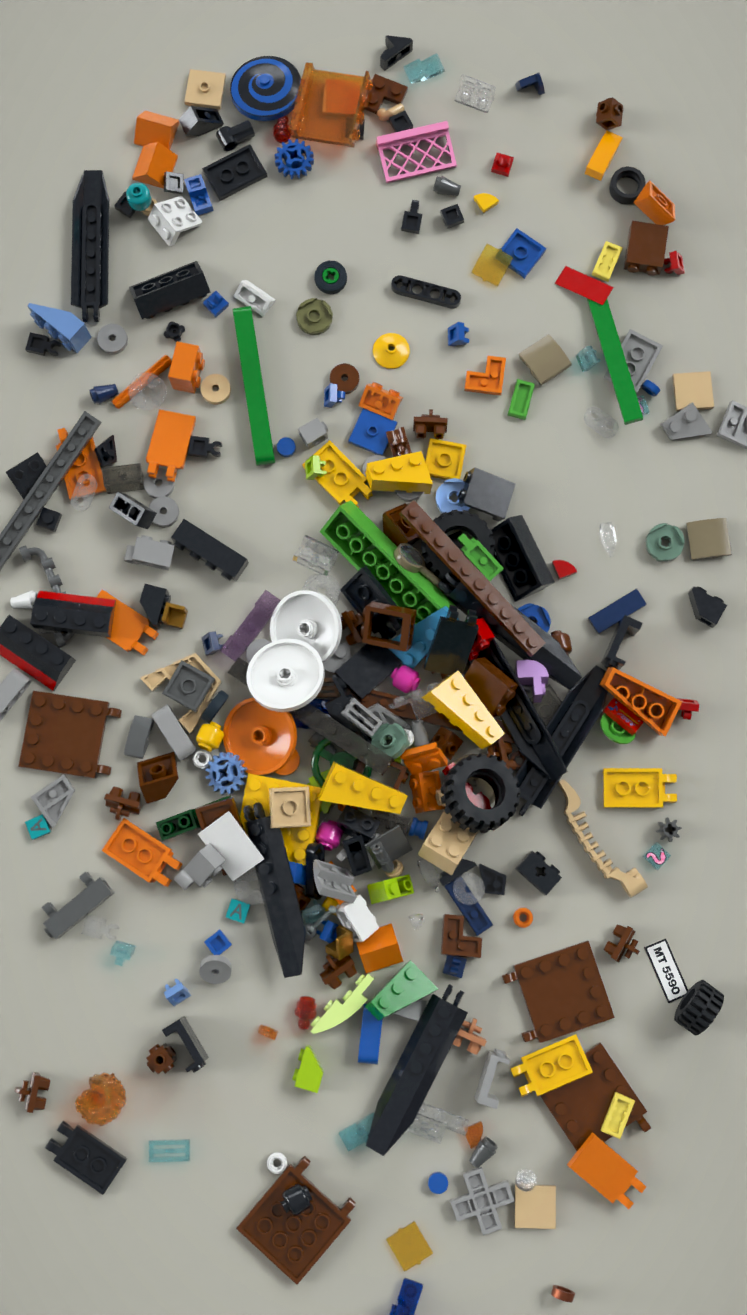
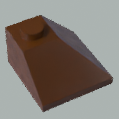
[383,503,421,552]
[137,752,179,804]

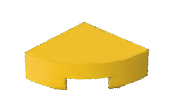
[473,193,499,213]

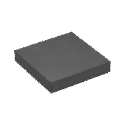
[162,660,216,713]

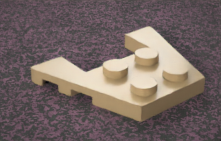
[140,653,221,734]

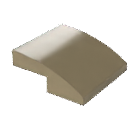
[519,334,572,385]
[686,518,732,561]

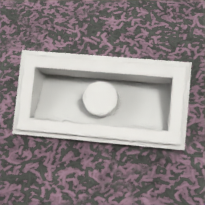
[233,280,275,317]

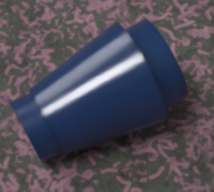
[89,384,119,404]

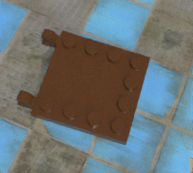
[19,691,122,779]
[502,941,615,1043]
[540,1042,651,1151]
[236,1156,356,1285]

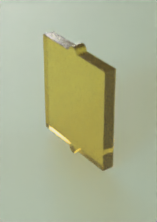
[471,244,513,287]
[386,1221,433,1272]

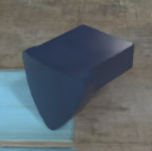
[515,73,545,95]

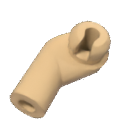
[377,103,405,121]

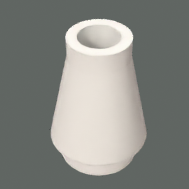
[10,590,38,609]

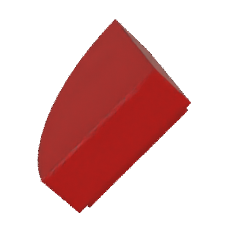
[552,560,577,580]

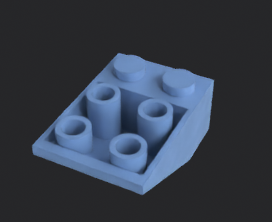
[28,303,92,353]

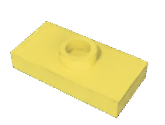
[592,241,623,282]
[601,1092,635,1139]

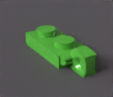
[457,533,504,582]

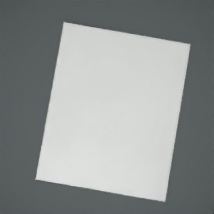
[198,811,264,881]

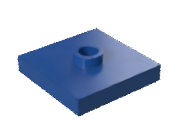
[348,408,397,456]

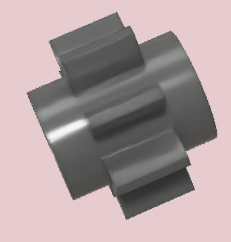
[656,817,682,842]

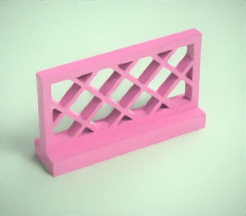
[376,121,457,183]

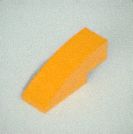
[585,130,623,181]

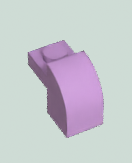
[515,660,549,703]

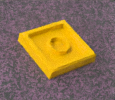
[425,438,466,480]

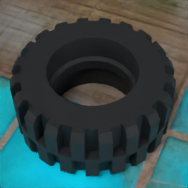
[421,510,495,583]
[441,753,521,833]

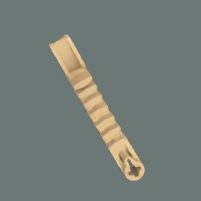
[557,779,648,898]

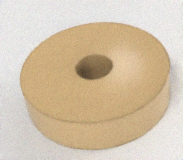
[201,374,231,405]

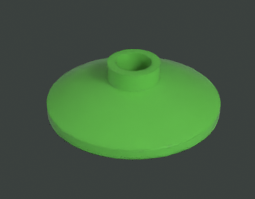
[600,713,636,744]

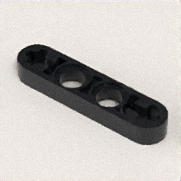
[391,275,461,309]

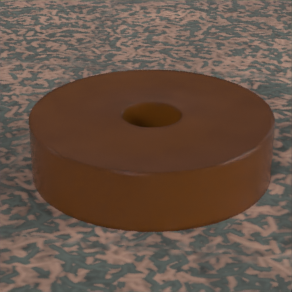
[330,363,360,394]

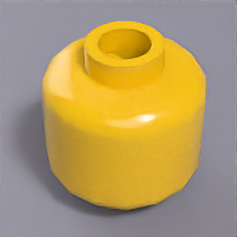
[196,722,224,752]

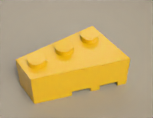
[365,451,433,494]

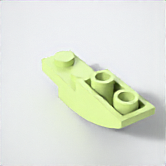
[310,973,374,1034]

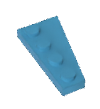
[388,606,459,669]

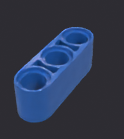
[358,1004,382,1065]

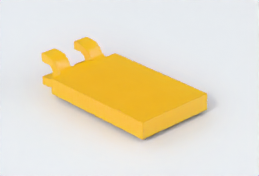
[302,440,373,508]
[603,768,677,808]
[511,1034,593,1097]

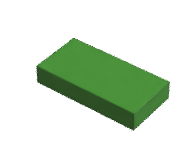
[508,379,535,420]

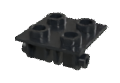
[6,452,47,499]

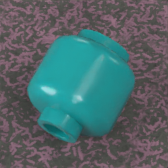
[126,182,152,211]

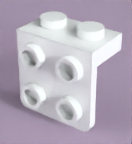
[148,196,202,246]

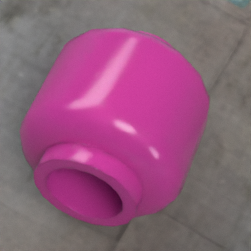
[391,665,421,694]
[315,820,343,851]

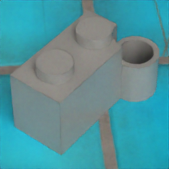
[124,535,175,571]
[174,843,226,891]

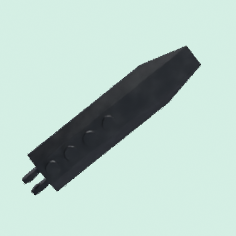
[71,170,110,322]
[438,572,582,690]
[468,639,568,781]
[514,665,608,816]
[243,802,306,978]
[366,984,468,1156]

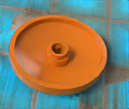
[223,698,297,775]

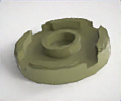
[296,298,333,335]

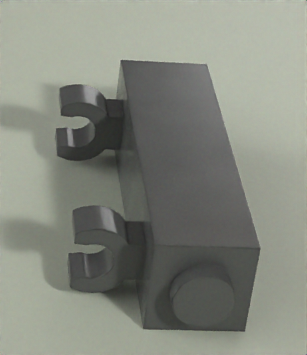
[42,872,115,939]

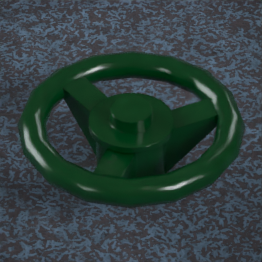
[311,732,373,787]

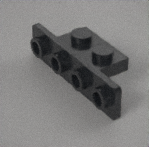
[324,675,372,746]

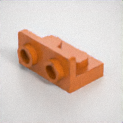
[358,382,403,420]
[409,770,445,814]

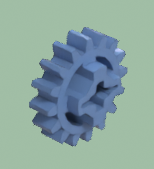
[205,752,248,794]

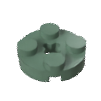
[645,523,685,562]
[370,723,410,763]

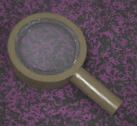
[394,543,440,586]

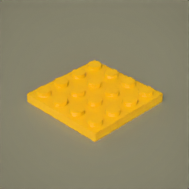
[240,773,322,865]

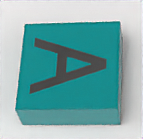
[25,814,51,840]
[226,898,251,923]

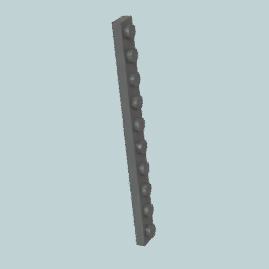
[0,411,102,571]

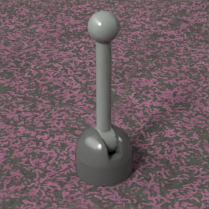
[304,906,337,941]

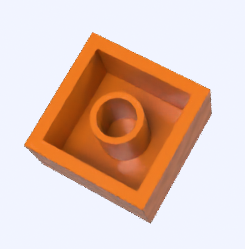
[168,341,205,394]

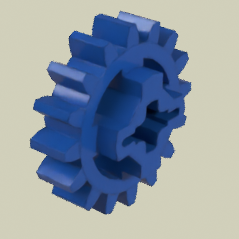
[275,139,314,179]

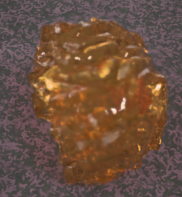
[75,1072,126,1126]

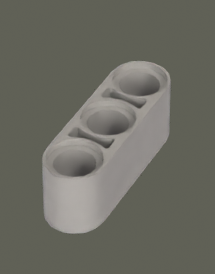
[0,668,31,721]
[152,704,197,761]

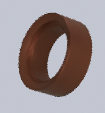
[551,1285,575,1303]

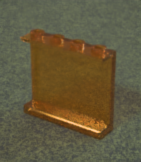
[289,62,373,148]

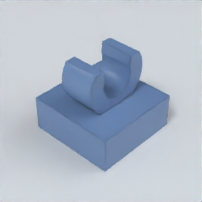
[164,979,191,1006]

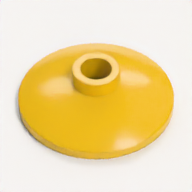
[373,333,410,369]

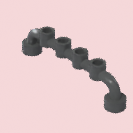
[19,545,74,648]

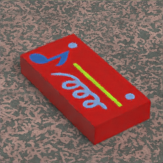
[603,698,644,736]

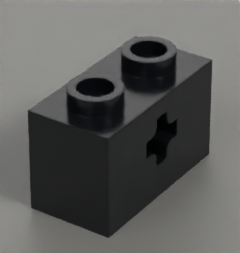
[109,492,157,529]
[515,851,562,895]

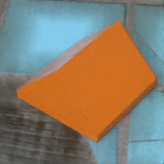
[134,110,180,150]
[132,142,178,189]
[634,180,675,225]
[356,923,404,974]

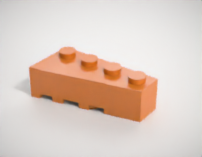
[600,667,682,737]

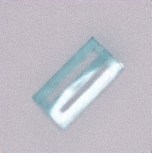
[149,1139,190,1162]

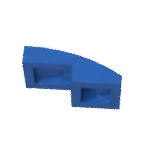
[184,174,214,216]

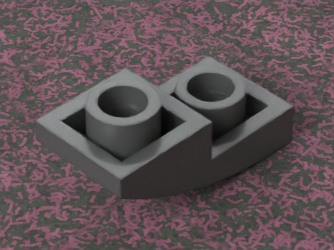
[124,715,154,759]

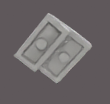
[313,859,357,903]

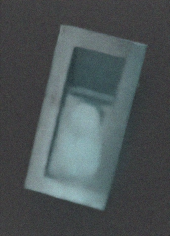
[339,1112,374,1152]

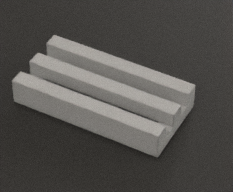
[340,698,383,737]

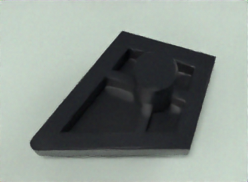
[94,435,117,467]
[479,864,506,895]

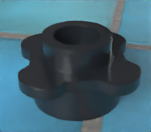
[164,321,185,342]

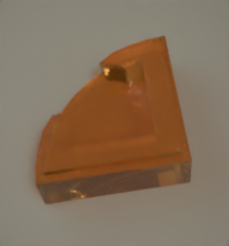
[258,1024,278,1040]
[463,1121,483,1149]

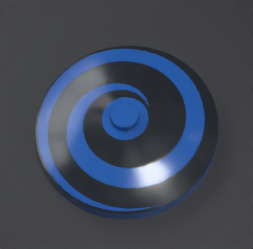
[230,56,302,121]

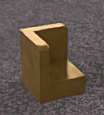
[162,602,188,629]
[325,925,354,960]

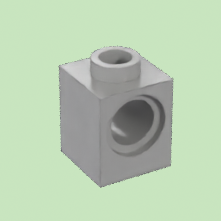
[298,417,329,450]

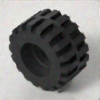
[674,980,724,1036]

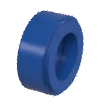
[641,380,661,397]
[277,437,296,457]
[428,1172,448,1194]

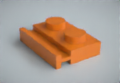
[400,742,448,775]

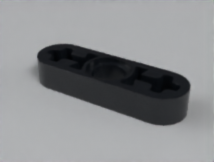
[306,842,325,900]

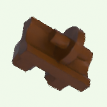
[413,409,448,439]
[386,427,412,457]
[341,610,365,646]
[486,737,517,771]
[104,787,141,821]
[604,925,640,963]
[319,954,357,990]
[15,1072,50,1113]

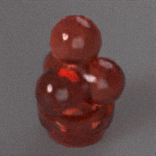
[273,115,293,143]
[294,996,317,1030]

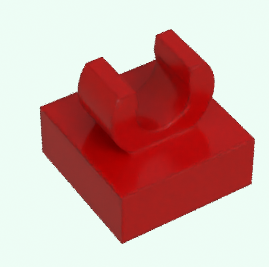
[491,153,514,177]
[664,251,685,275]
[677,698,700,720]

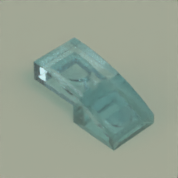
[404,53,445,84]

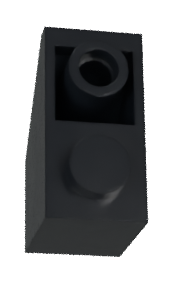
[140,584,171,629]
[688,586,727,628]

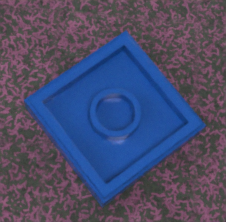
[495,228,547,279]

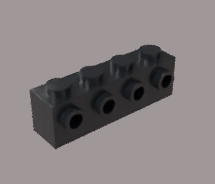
[171,519,249,581]

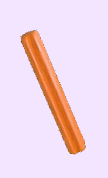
[112,355,172,409]

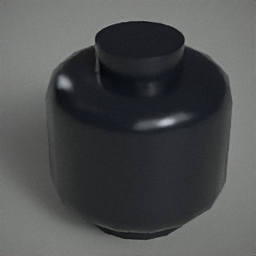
[281,1184,312,1216]

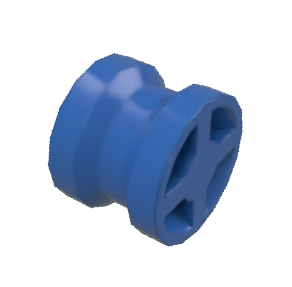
[408,817,429,840]

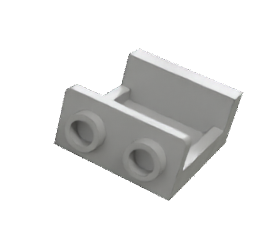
[475,1048,511,1109]

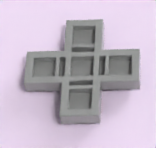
[450,1167,515,1235]

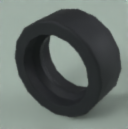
[609,166,646,205]

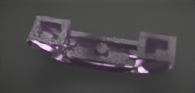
[220,590,281,662]

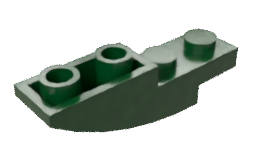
[156,795,231,841]

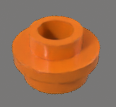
[513,908,533,928]

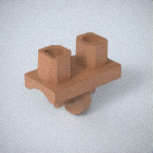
[453,1018,487,1055]

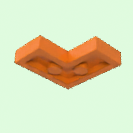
[464,356,506,396]

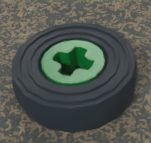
[314,260,347,294]
[201,690,229,723]

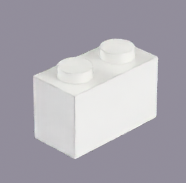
[335,895,379,942]

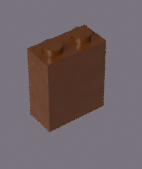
[623,220,669,276]
[464,657,518,717]

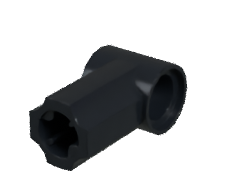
[216,120,255,152]

